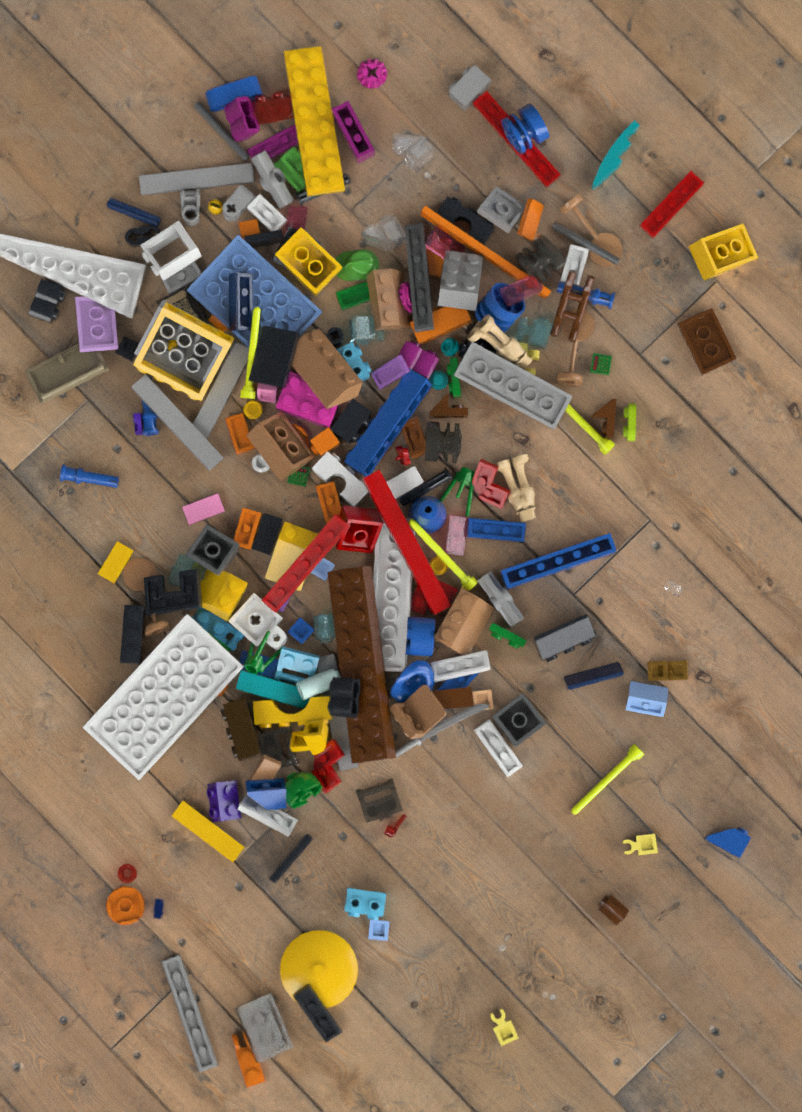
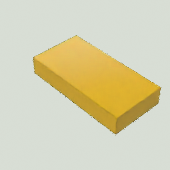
[98,541,134,584]

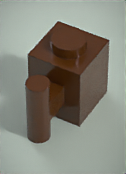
[598,895,629,926]

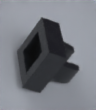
[115,336,139,362]

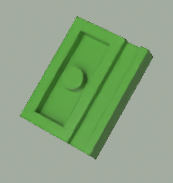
[274,146,306,193]

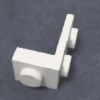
[387,466,424,499]

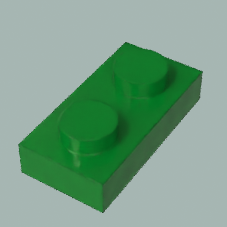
[447,358,461,399]
[488,623,527,649]

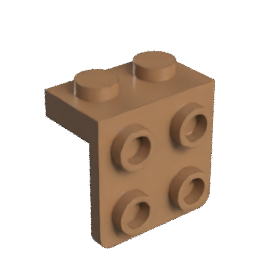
[389,685,446,739]

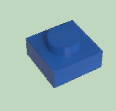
[288,618,315,645]

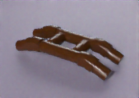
[550,270,595,342]

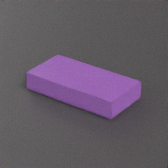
[371,355,410,390]

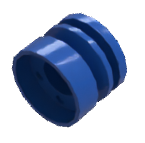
[501,103,550,154]
[475,282,526,333]

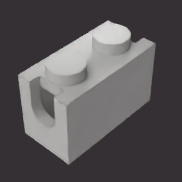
[448,65,491,111]

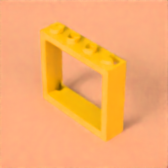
[133,302,234,401]

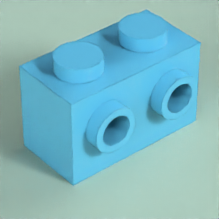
[337,342,372,382]
[345,888,386,920]

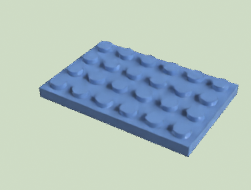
[186,235,322,348]

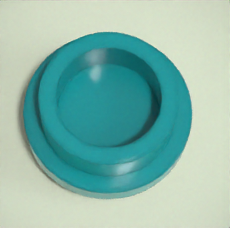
[441,338,459,357]
[429,371,448,390]

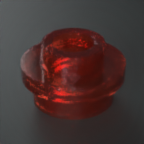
[117,864,137,883]

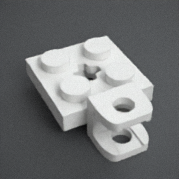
[228,593,288,650]

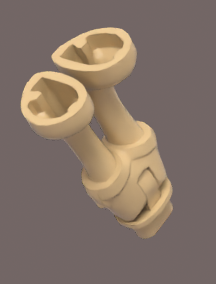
[467,315,532,369]
[494,454,536,522]

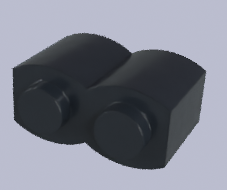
[28,279,66,324]
[328,677,360,718]

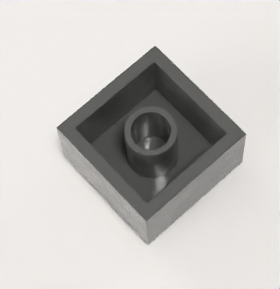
[492,693,547,748]

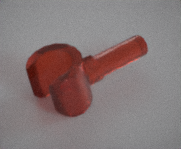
[384,814,407,837]

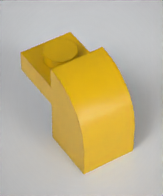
[290,719,328,755]

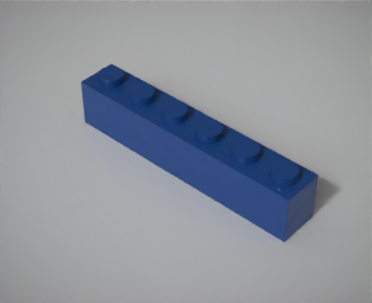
[344,368,432,477]
[500,533,617,590]

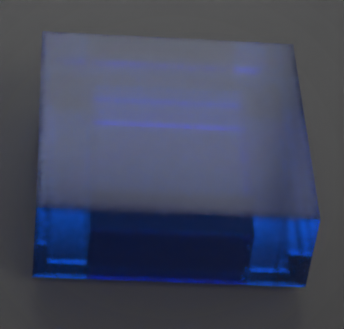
[153,898,164,919]

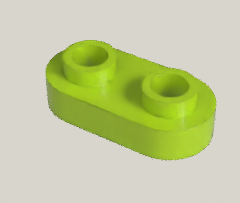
[623,403,636,441]

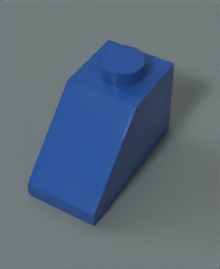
[245,778,286,810]
[704,827,751,858]

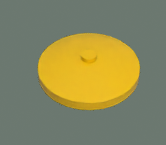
[280,930,358,1008]

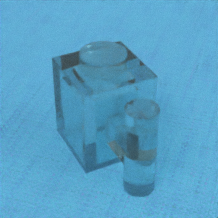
[349,316,385,345]
[515,317,552,349]
[313,614,335,644]

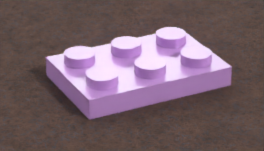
[75,296,118,352]

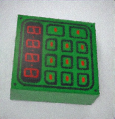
[590,353,612,376]
[287,467,310,487]

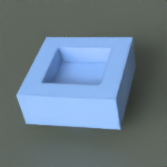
[311,558,335,582]
[368,919,389,941]

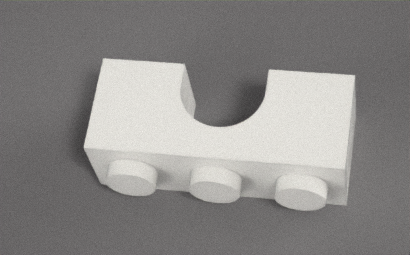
[312,451,369,507]

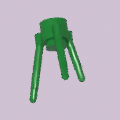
[440,467,475,517]
[244,631,282,674]

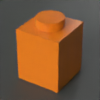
[309,427,340,458]

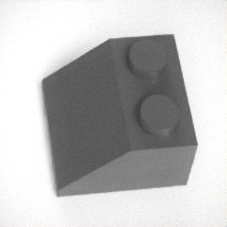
[186,524,239,576]

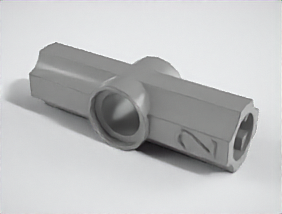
[251,151,294,209]
[478,571,524,628]

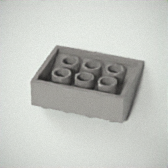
[134,300,223,390]

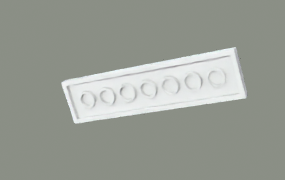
[373,518,415,672]

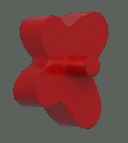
[395,446,411,466]

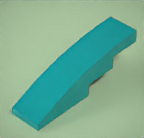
[591,120,640,191]
[236,670,315,709]

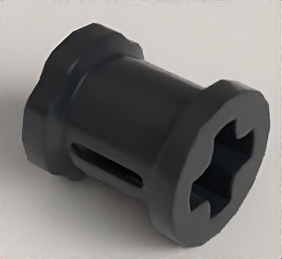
[326,327,344,347]

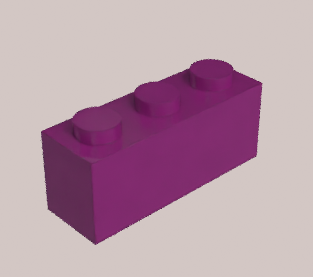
[332,101,375,164]

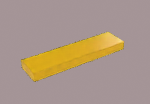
[172,801,245,863]

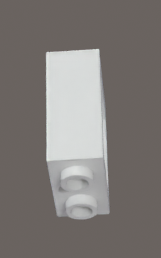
[140,221,202,281]

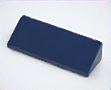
[229,273,253,331]
[564,662,624,691]

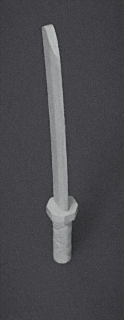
[395,704,490,759]

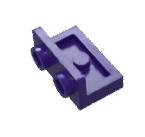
[207,780,241,822]

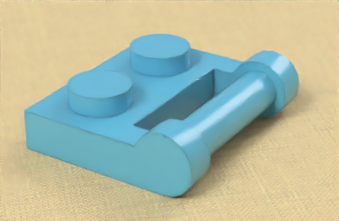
[274,646,320,683]

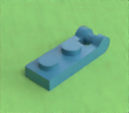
[192,608,245,651]

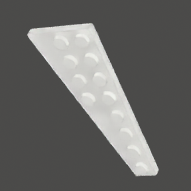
[0,234,146,318]

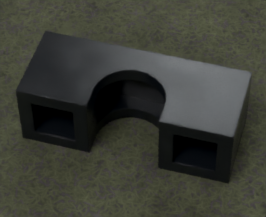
[436,196,495,246]
[120,605,145,665]

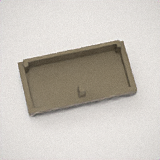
[25,343,110,405]

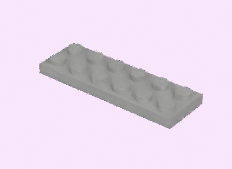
[454,342,573,430]

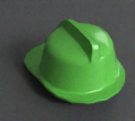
[335,249,379,281]

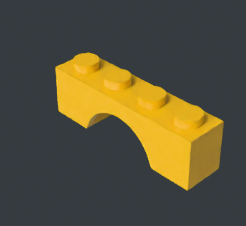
[253,696,333,728]

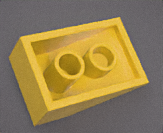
[688,224,758,281]
[275,227,342,297]
[265,522,318,592]
[179,562,248,622]

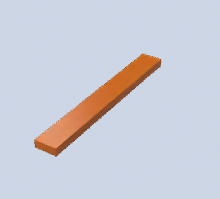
[420,206,551,299]

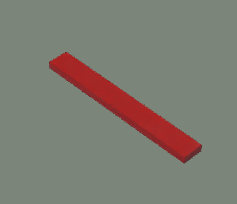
[362,470,451,615]

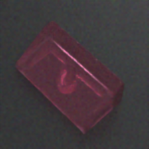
[286,207,308,231]
[425,226,465,259]
[499,275,543,307]
[445,515,468,556]

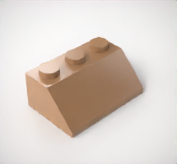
[367,269,411,331]
[246,411,316,481]
[434,588,495,655]

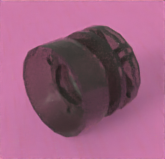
[515,234,566,285]
[424,421,462,464]

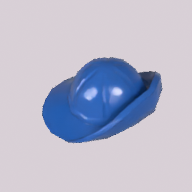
[390,661,434,703]

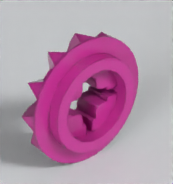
[357,58,387,89]
[399,282,413,313]

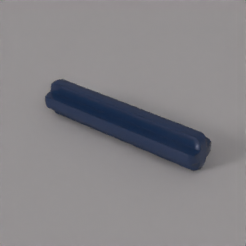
[107,198,161,227]

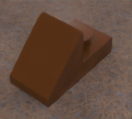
[429,393,468,419]
[591,399,617,439]

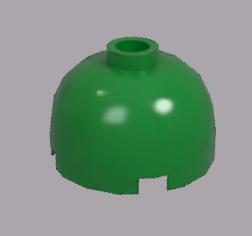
[285,772,322,809]

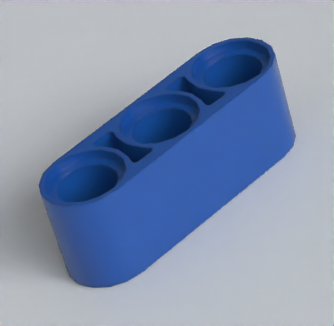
[205,76,263,112]

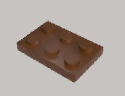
[677,308,737,376]

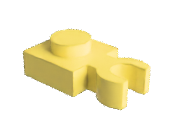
[622,834,658,855]
[490,1009,519,1046]

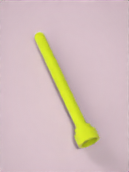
[240,307,261,399]
[565,404,615,455]
[408,519,478,591]
[571,744,644,814]

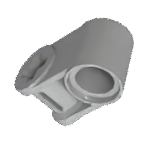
[223,185,256,222]
[180,189,200,227]

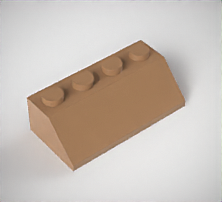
[292,329,363,409]

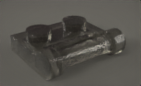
[258,726,300,769]
[356,778,403,823]

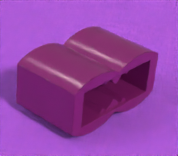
[224,97,260,142]
[398,340,439,380]

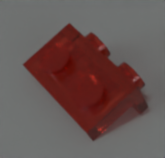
[250,91,294,125]

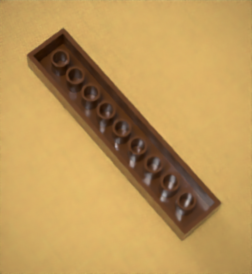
[327,566,396,764]

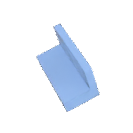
[625,681,668,717]

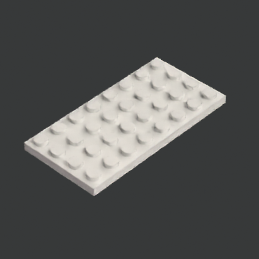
[83,614,244,780]

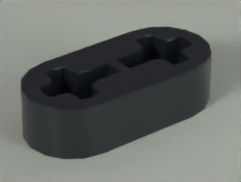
[125,226,160,247]

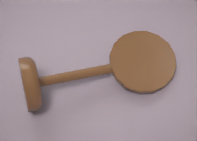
[559,193,622,267]
[556,309,594,387]
[123,558,171,637]

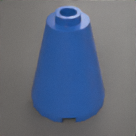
[408,496,447,534]

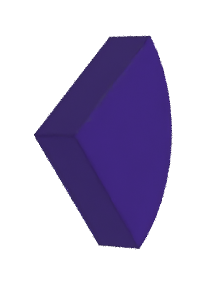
[133,413,143,435]

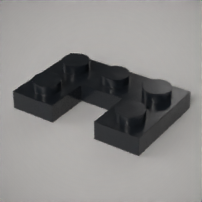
[144,569,202,616]

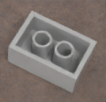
[438,250,483,311]

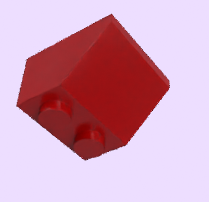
[336,505,384,553]

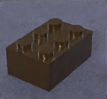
[220,698,263,762]

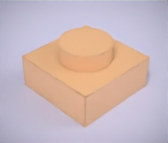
[472,690,494,710]

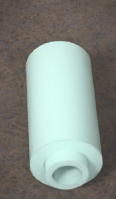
[296,668,341,700]

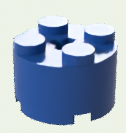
[405,617,435,656]

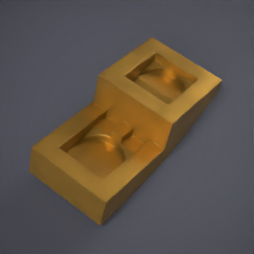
[647,660,688,681]

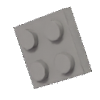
[477,186,525,233]

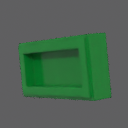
[335,281,370,311]

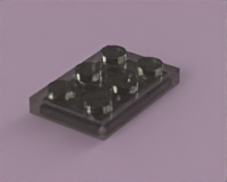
[235,993,293,1063]

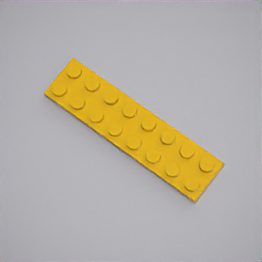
[284,46,345,197]

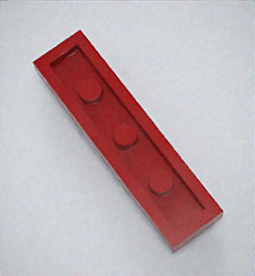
[639,171,705,239]

